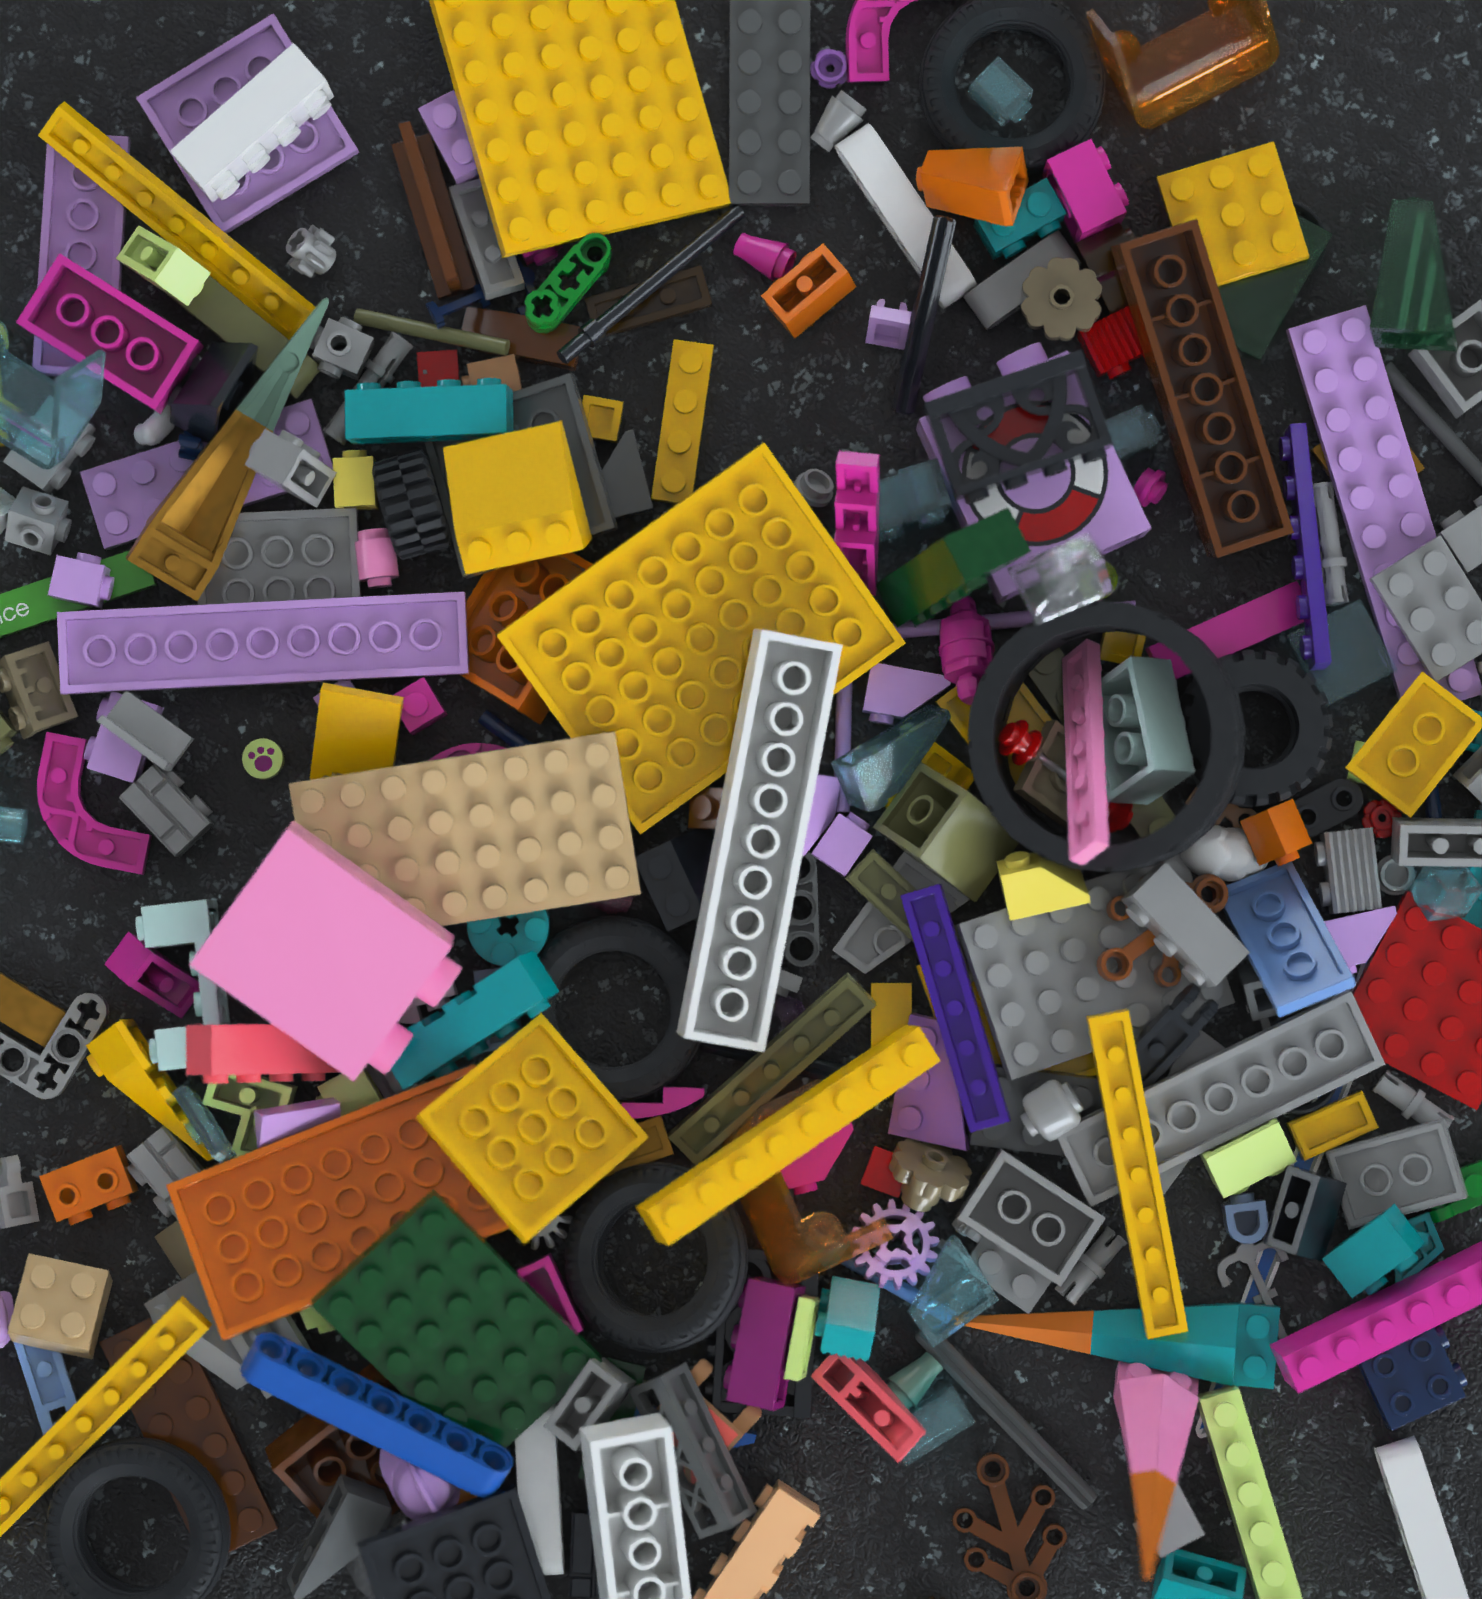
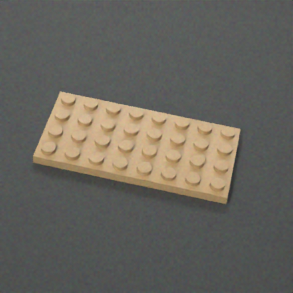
[289,731,642,926]

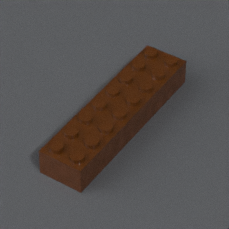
[1110,219,1294,558]

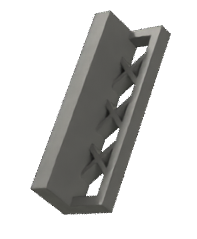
[628,1362,757,1539]

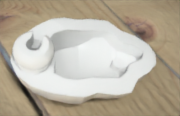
[1180,825,1269,882]

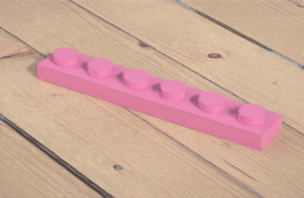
[1062,639,1109,865]

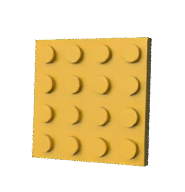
[416,1013,649,1244]

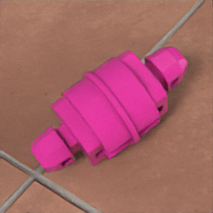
[938,596,995,705]

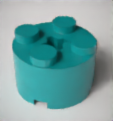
[467,909,551,966]

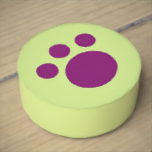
[242,738,284,779]

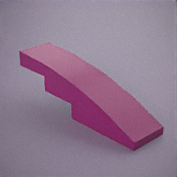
[834,451,880,596]
[1146,581,1304,680]

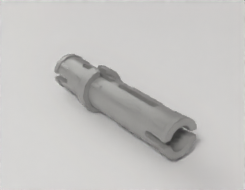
[322,331,414,445]
[1313,482,1349,606]

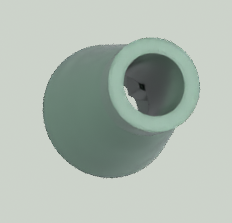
[887,1352,943,1409]

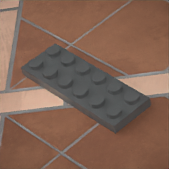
[729,0,810,206]

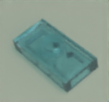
[172,1084,237,1163]

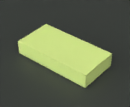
[784,1294,820,1381]

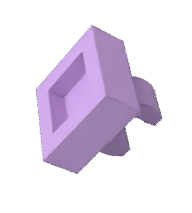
[865,299,912,350]

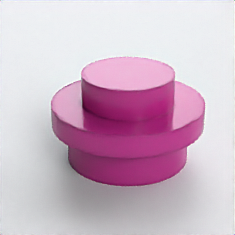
[1133,468,1168,507]

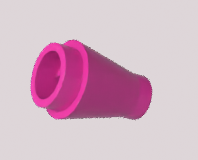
[733,233,797,281]

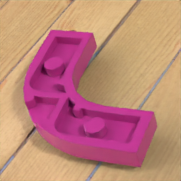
[846,0,918,83]
[37,732,152,875]

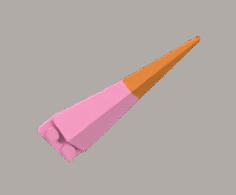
[1113,1361,1199,1581]

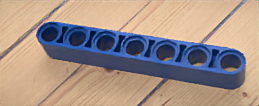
[240,1332,513,1498]

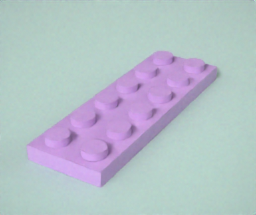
[32,135,131,379]
[80,399,333,550]

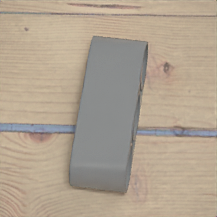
[963,230,1082,330]

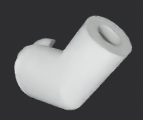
[134,404,175,446]

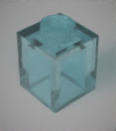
[968,56,1034,127]
[1105,404,1161,461]
[1408,866,1482,921]

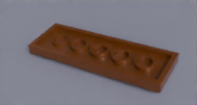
[99,1317,280,1552]

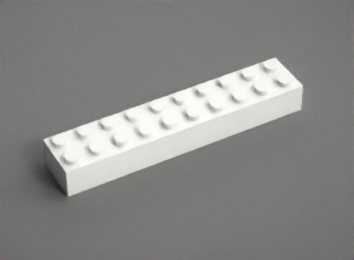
[676,629,842,1052]

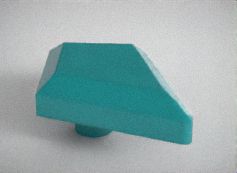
[1393,1211,1445,1284]

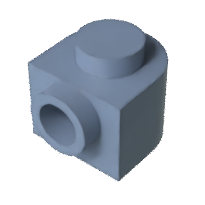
[1221,1192,1268,1244]

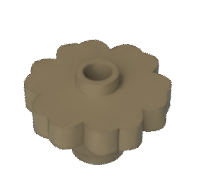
[1021,257,1102,341]
[889,1138,972,1212]

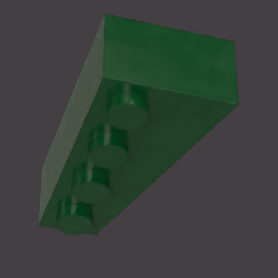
[876,507,1031,628]

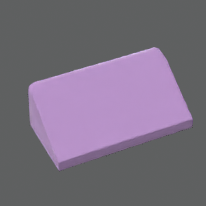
[254,1097,341,1149]

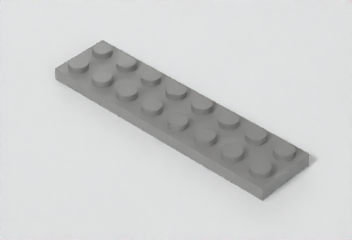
[1057,989,1385,1207]

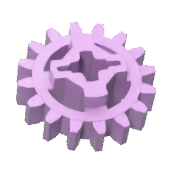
[850,1199,939,1290]

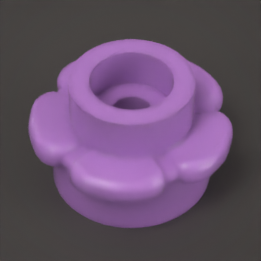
[810,49,847,89]

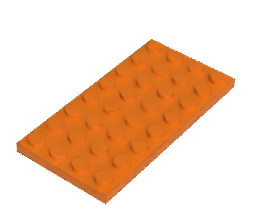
[166,1064,510,1341]

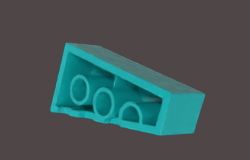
[390,950,560,1090]

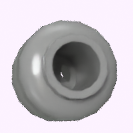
[1020,1080,1084,1141]

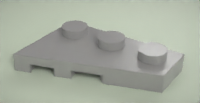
[832,852,970,974]

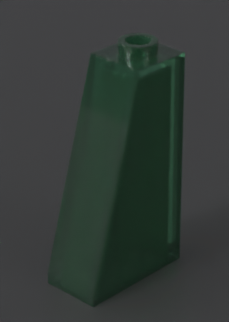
[1370,197,1458,352]

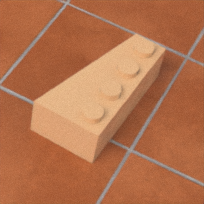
[691,1479,820,1599]

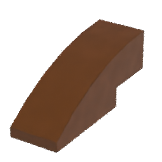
[458,307,580,371]

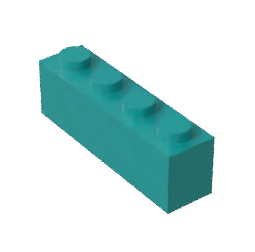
[345,378,514,445]

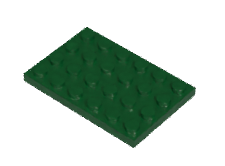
[311,1189,602,1448]

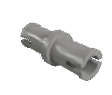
[1372,1070,1455,1128]
[1055,1226,1127,1305]

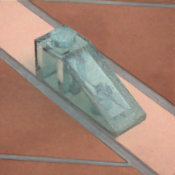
[831,704,951,811]

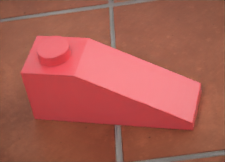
[811,1353,927,1462]

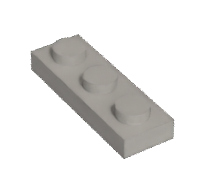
[449,178,525,300]

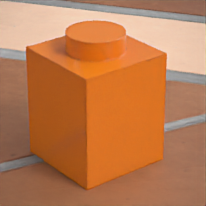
[1240,799,1312,867]

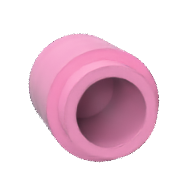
[355,528,399,589]

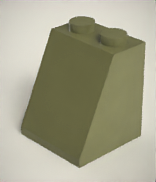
[873,762,1019,903]

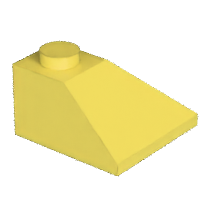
[996,851,1091,921]

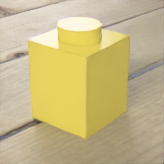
[332,450,379,510]

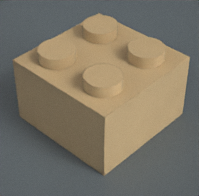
[7,1253,113,1360]

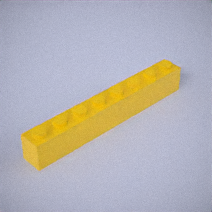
[636,1025,940,1246]

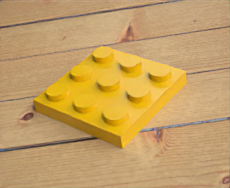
[1157,141,1309,286]

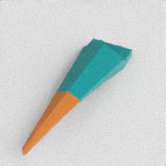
[950,1302,1280,1389]

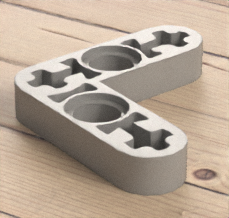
[0,993,110,1099]

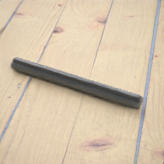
[915,1323,1097,1510]

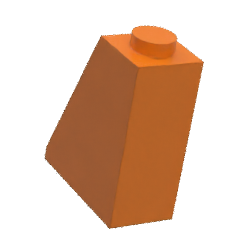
[916,146,1029,226]

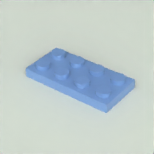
[1223,861,1356,1017]

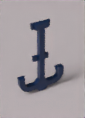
[425,255,536,329]

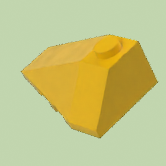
[86,1019,220,1161]

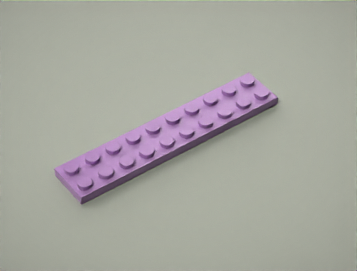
[1286,305,1482,701]
[57,592,469,695]

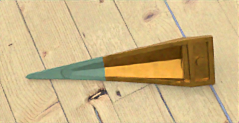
[126,297,329,601]

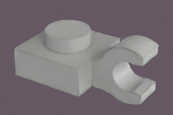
[0,1155,39,1229]

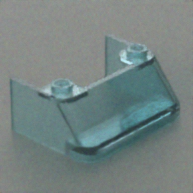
[0,321,106,470]

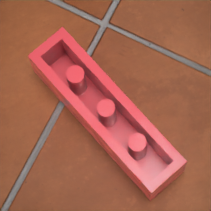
[186,1024,341,1083]

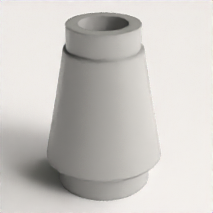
[810,90,867,152]

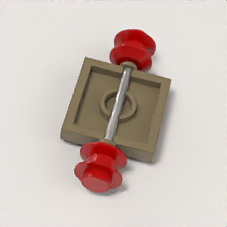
[998,720,1133,833]

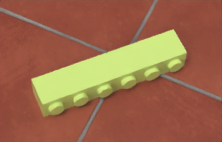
[1197,1385,1303,1599]

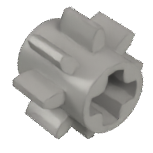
[286,225,336,278]

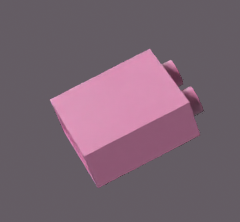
[189,820,462,1081]

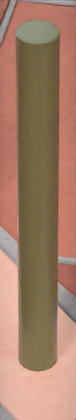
[354,308,510,356]

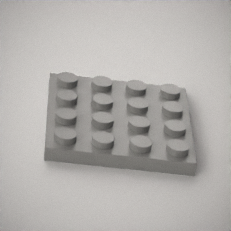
[198,508,361,605]

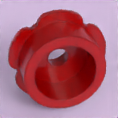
[1362,798,1402,838]

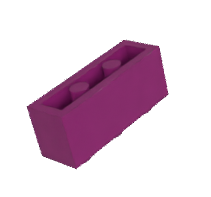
[724,1276,806,1411]

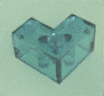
[879,458,952,541]

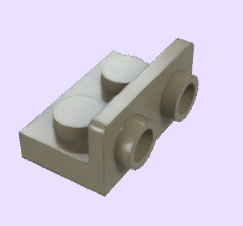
[0,641,78,739]

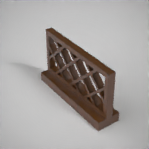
[391,121,476,300]

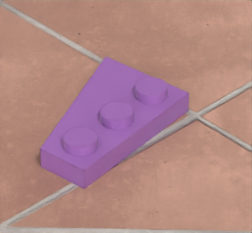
[888,1013,969,1151]

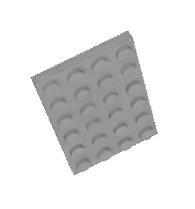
[955,854,1235,1081]

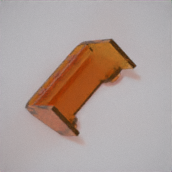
[1086,0,1280,129]
[721,1078,893,1284]

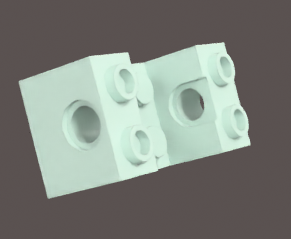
[136,899,230,1071]

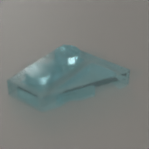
[907,1234,999,1348]

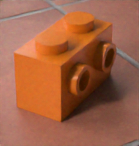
[761,243,856,339]
[39,1145,139,1226]

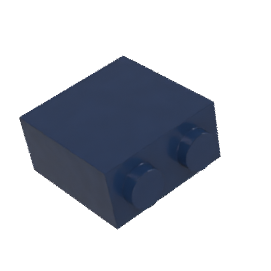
[1358,1325,1468,1431]

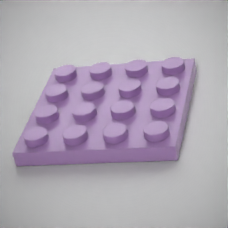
[136,13,359,234]

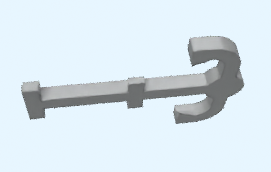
[1216,1240,1289,1340]

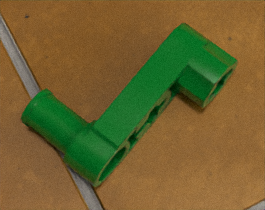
[524,233,611,334]

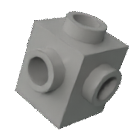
[309,317,375,381]
[4,487,72,556]

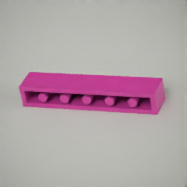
[1269,1241,1482,1394]

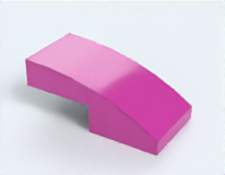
[622,1086,705,1119]

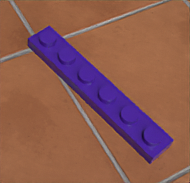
[1279,423,1332,671]
[900,884,1011,1133]

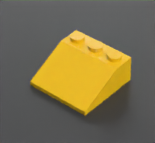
[443,420,592,575]

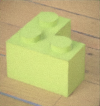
[202,1075,298,1157]

